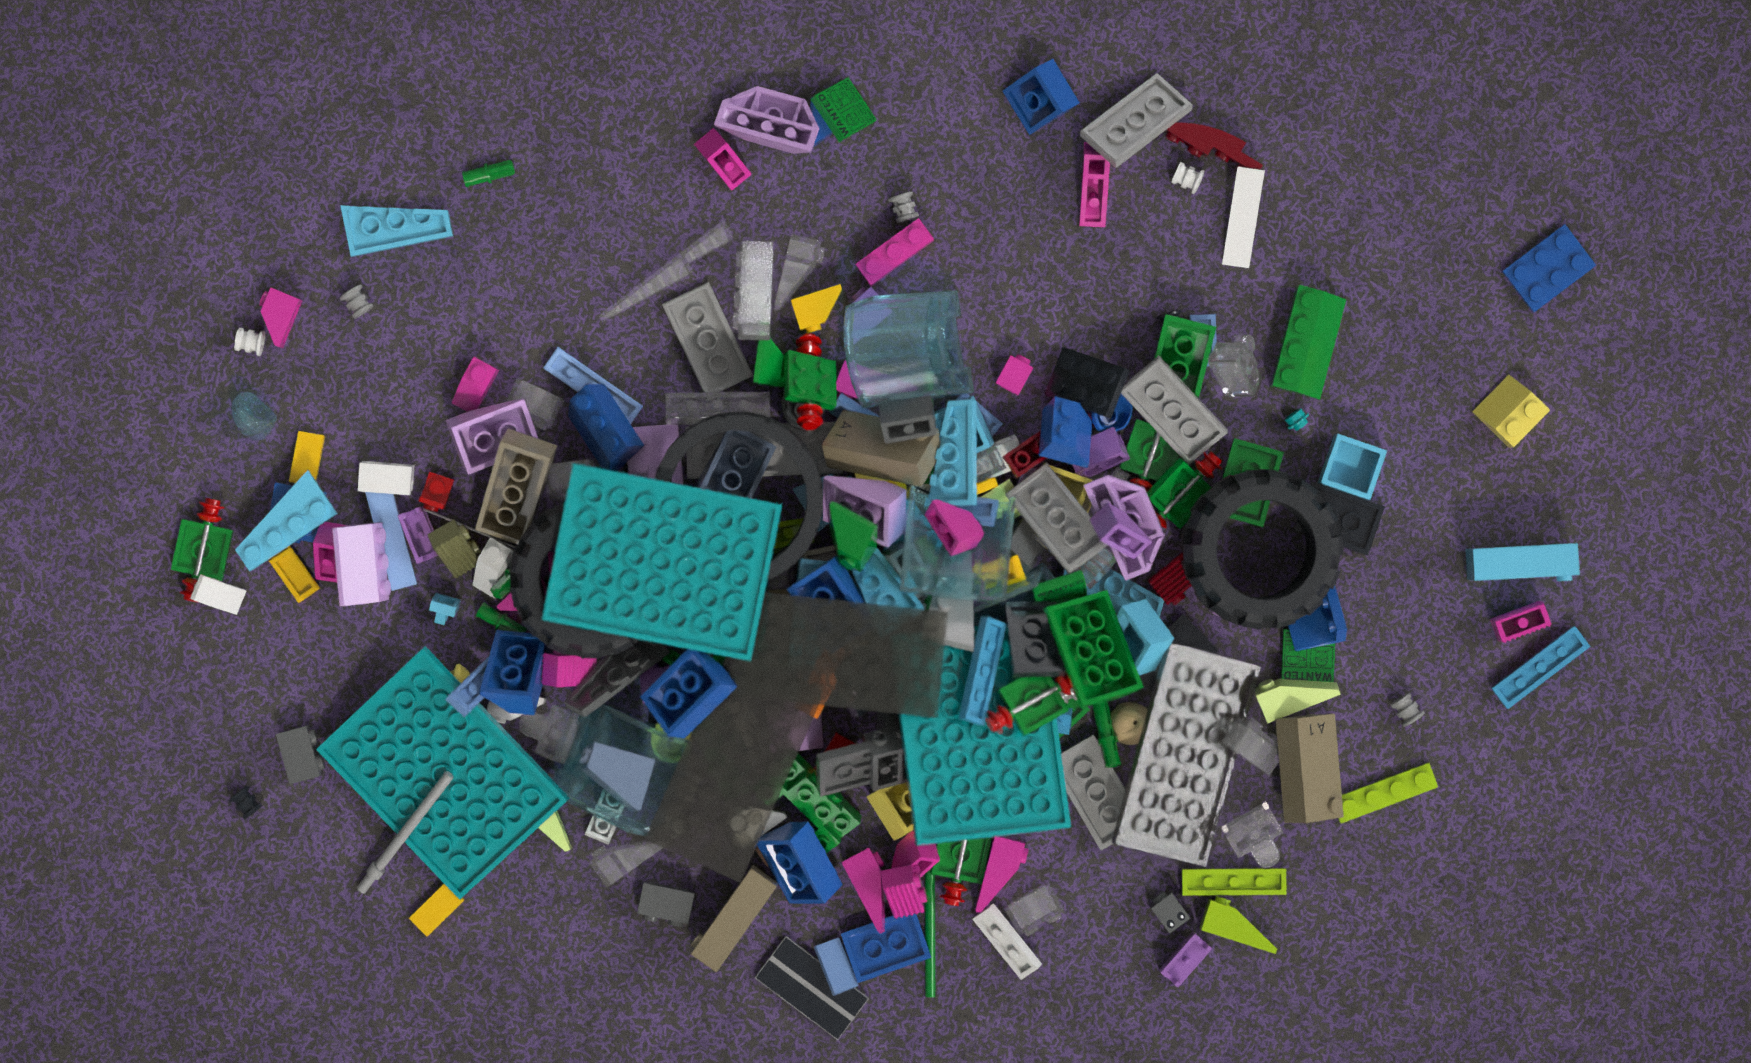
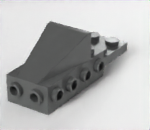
[816,704,907,797]

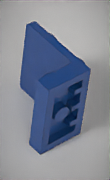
[1288,586,1347,651]

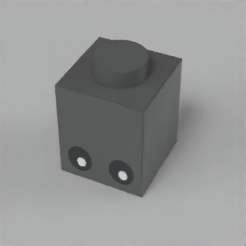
[1150,891,1190,933]

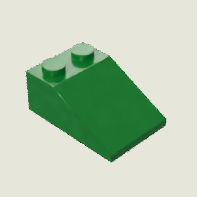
[1152,314,1216,398]

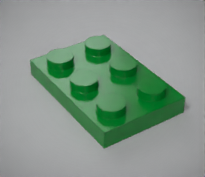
[1221,438,1284,527]

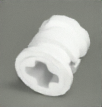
[1172,162,1205,194]
[234,328,265,356]

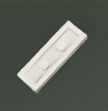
[972,903,1042,980]

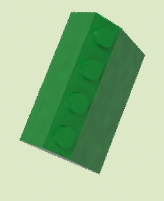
[1044,590,1144,708]

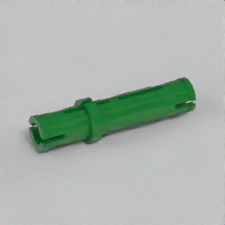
[1093,702,1121,768]

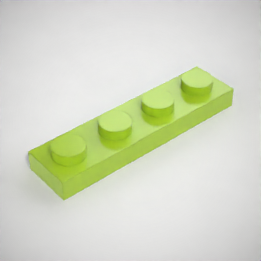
[1338,763,1438,824]
[1182,868,1287,896]

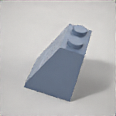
[579,742,655,812]

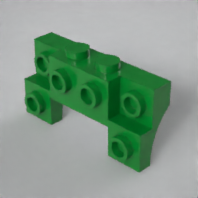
[751,747,862,853]

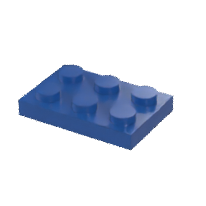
[1502,224,1596,313]
[841,913,932,983]

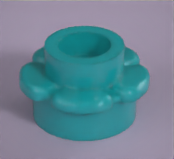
[1284,408,1309,431]

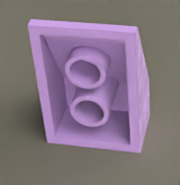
[446,398,538,475]
[823,476,906,547]

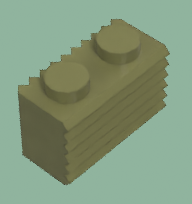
[427,519,481,578]

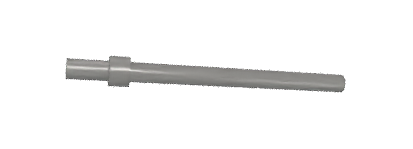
[357,771,454,893]

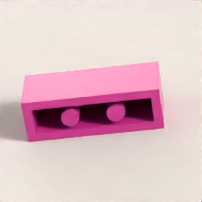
[855,218,934,287]

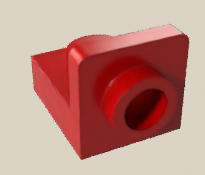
[418,472,455,512]

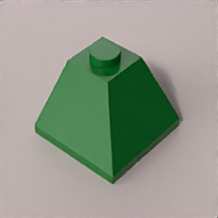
[753,330,785,388]
[829,501,877,572]

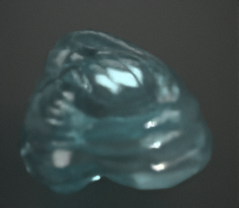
[231,392,277,441]

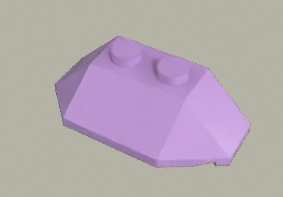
[714,86,819,154]
[1084,475,1165,581]

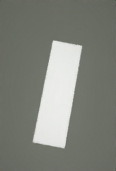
[1222,167,1265,268]

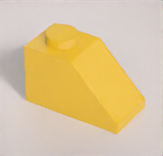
[791,284,842,333]

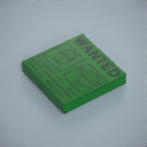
[810,77,877,143]
[1032,570,1087,604]
[1281,629,1335,682]

